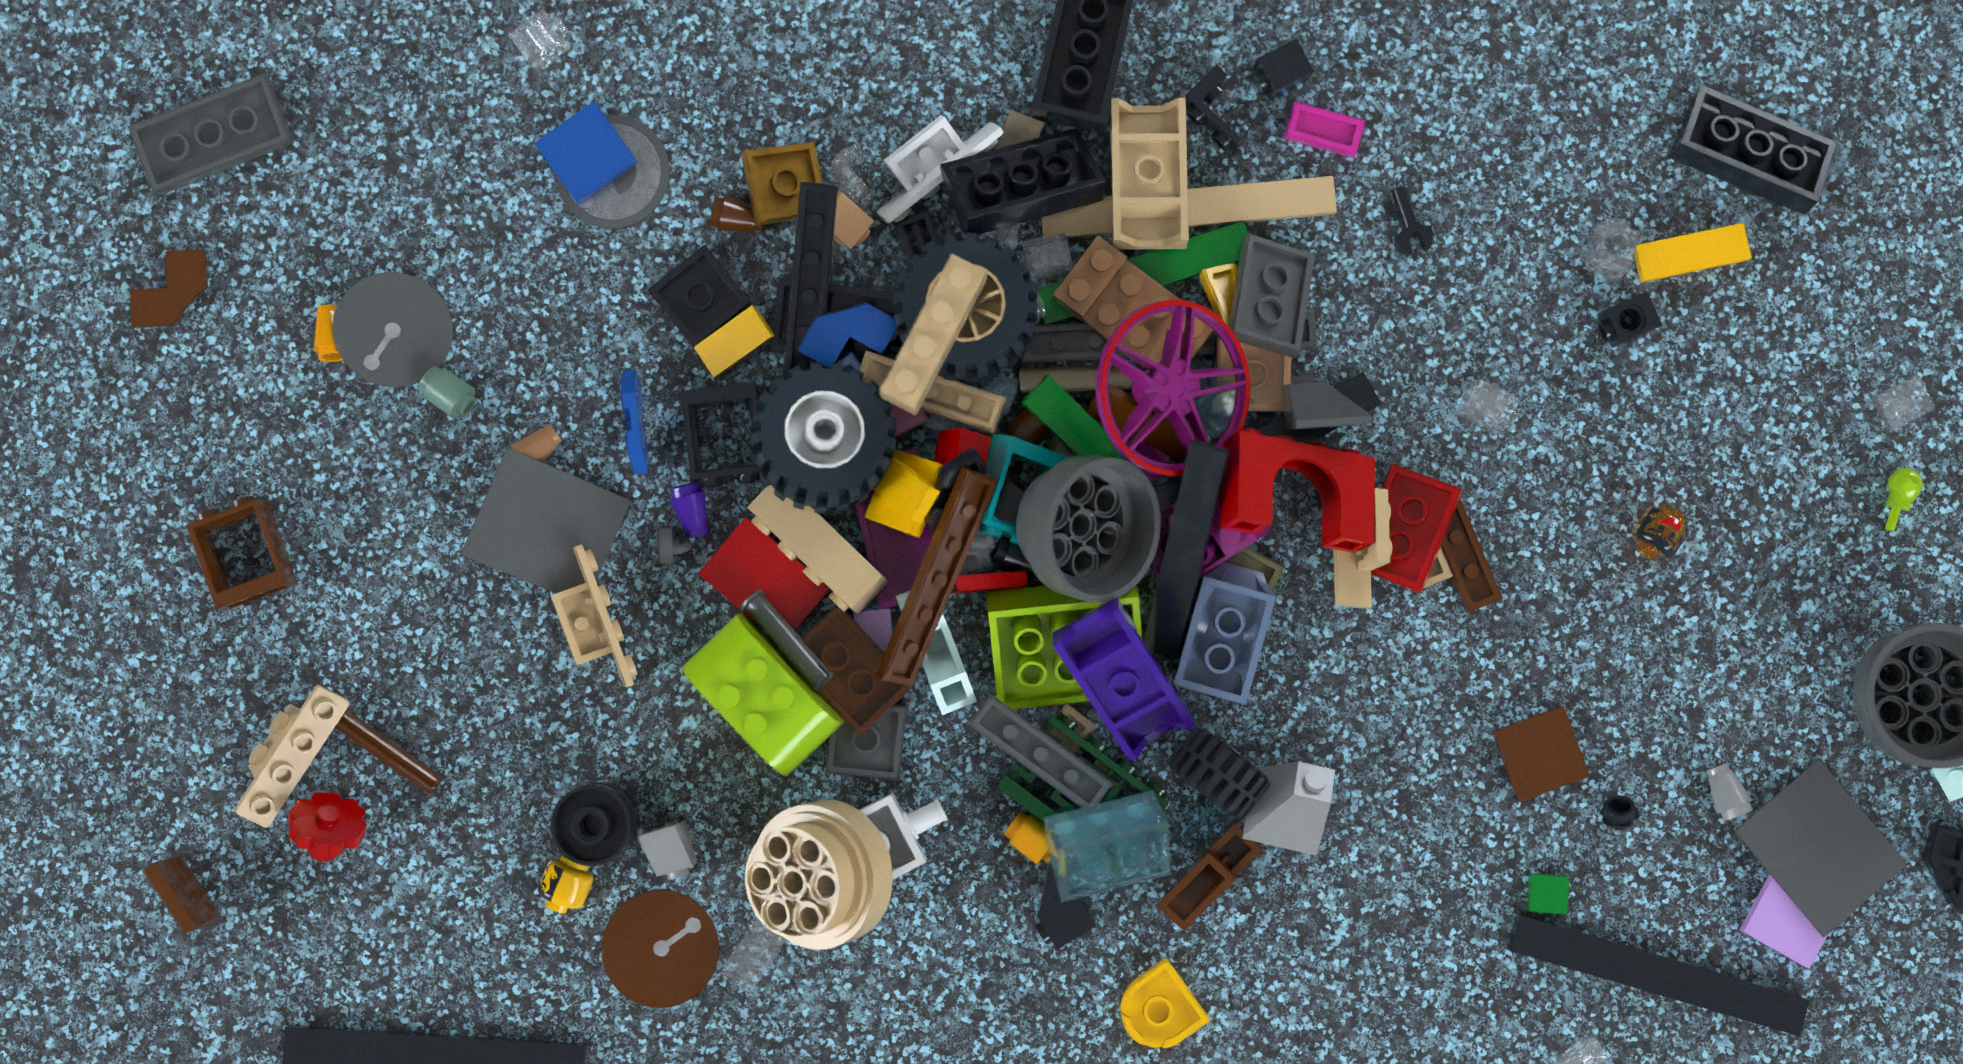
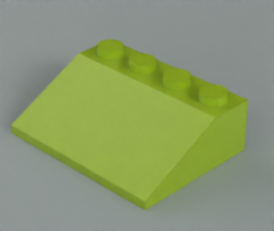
[986,585,1142,709]

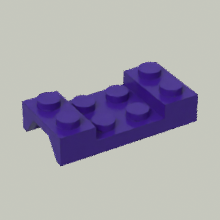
[1052,598,1195,762]

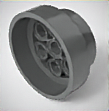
[1016,454,1161,603]
[1853,623,1963,768]

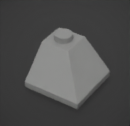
[1242,761,1335,856]

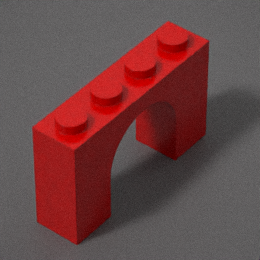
[1220,428,1375,553]

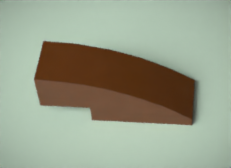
[1157,819,1263,931]

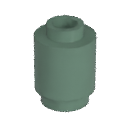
[418,366,476,418]

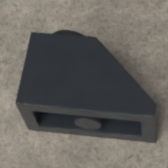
[1035,858,1096,950]

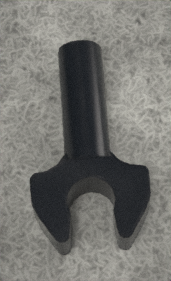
[1391,186,1433,257]

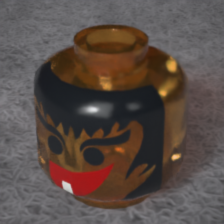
[1631,503,1689,561]

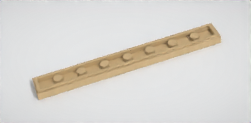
[1041,176,1337,241]

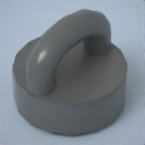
[657,527,692,565]

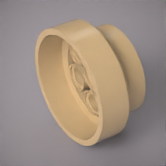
[745,800,893,950]

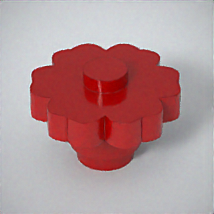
[288,792,367,861]

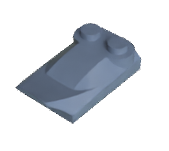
[1172,562,1276,705]

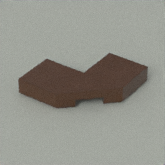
[130,249,208,329]

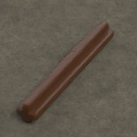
[334,709,442,793]

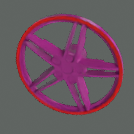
[1096,300,1251,476]

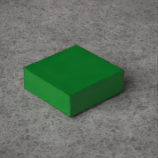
[1527,873,1569,914]

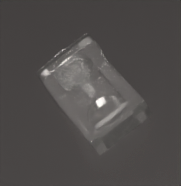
[830,145,874,209]

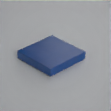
[534,101,638,205]

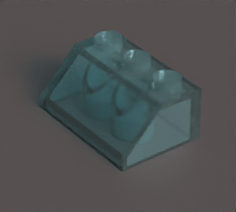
[1044,791,1170,902]

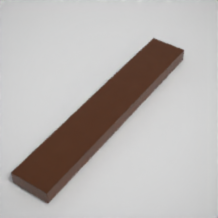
[876,467,998,686]

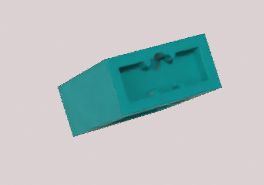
[979,434,1069,545]

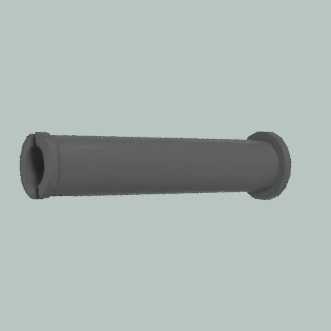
[741,589,833,690]

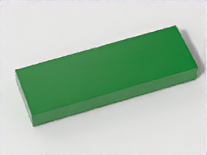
[1021,375,1123,459]

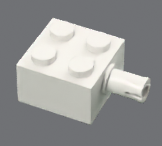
[859,792,948,879]

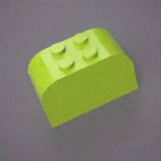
[682,613,845,776]

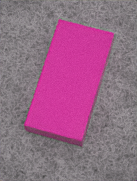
[1283,101,1366,158]

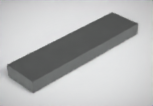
[969,694,1113,814]

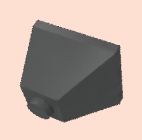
[1282,375,1372,430]

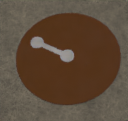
[602,890,719,1008]

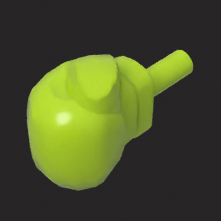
[1885,467,1922,532]

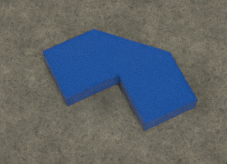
[798,302,897,369]
[620,369,649,475]

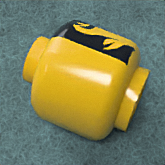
[538,855,594,914]

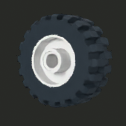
[751,361,897,513]

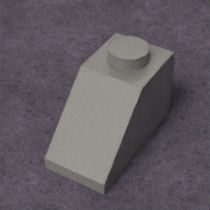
[638,820,698,880]

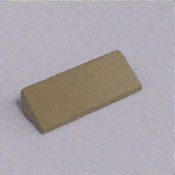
[1019,364,1132,396]

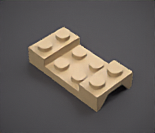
[1110,98,1189,250]

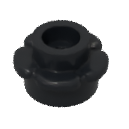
[1601,795,1639,830]

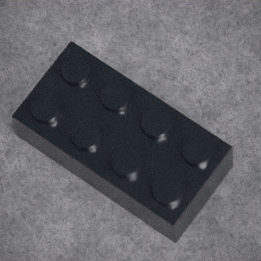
[1032,0,1134,134]

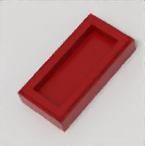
[951,571,1028,594]

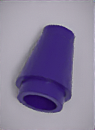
[669,482,708,538]

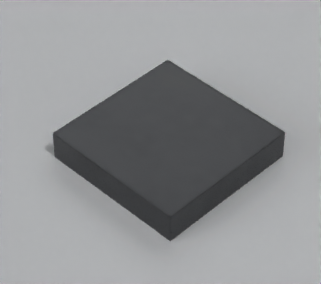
[647,244,752,349]

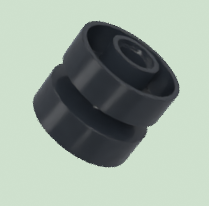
[550,782,640,866]

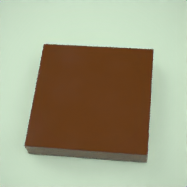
[1491,706,1590,802]
[143,856,222,934]

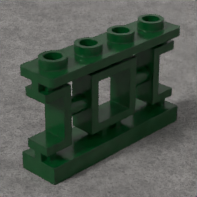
[995,712,1171,878]

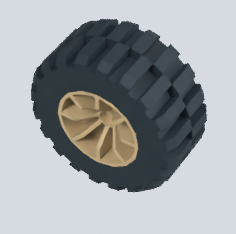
[893,233,1038,383]

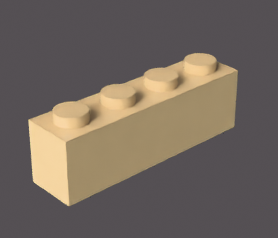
[880,254,987,415]
[747,485,889,614]

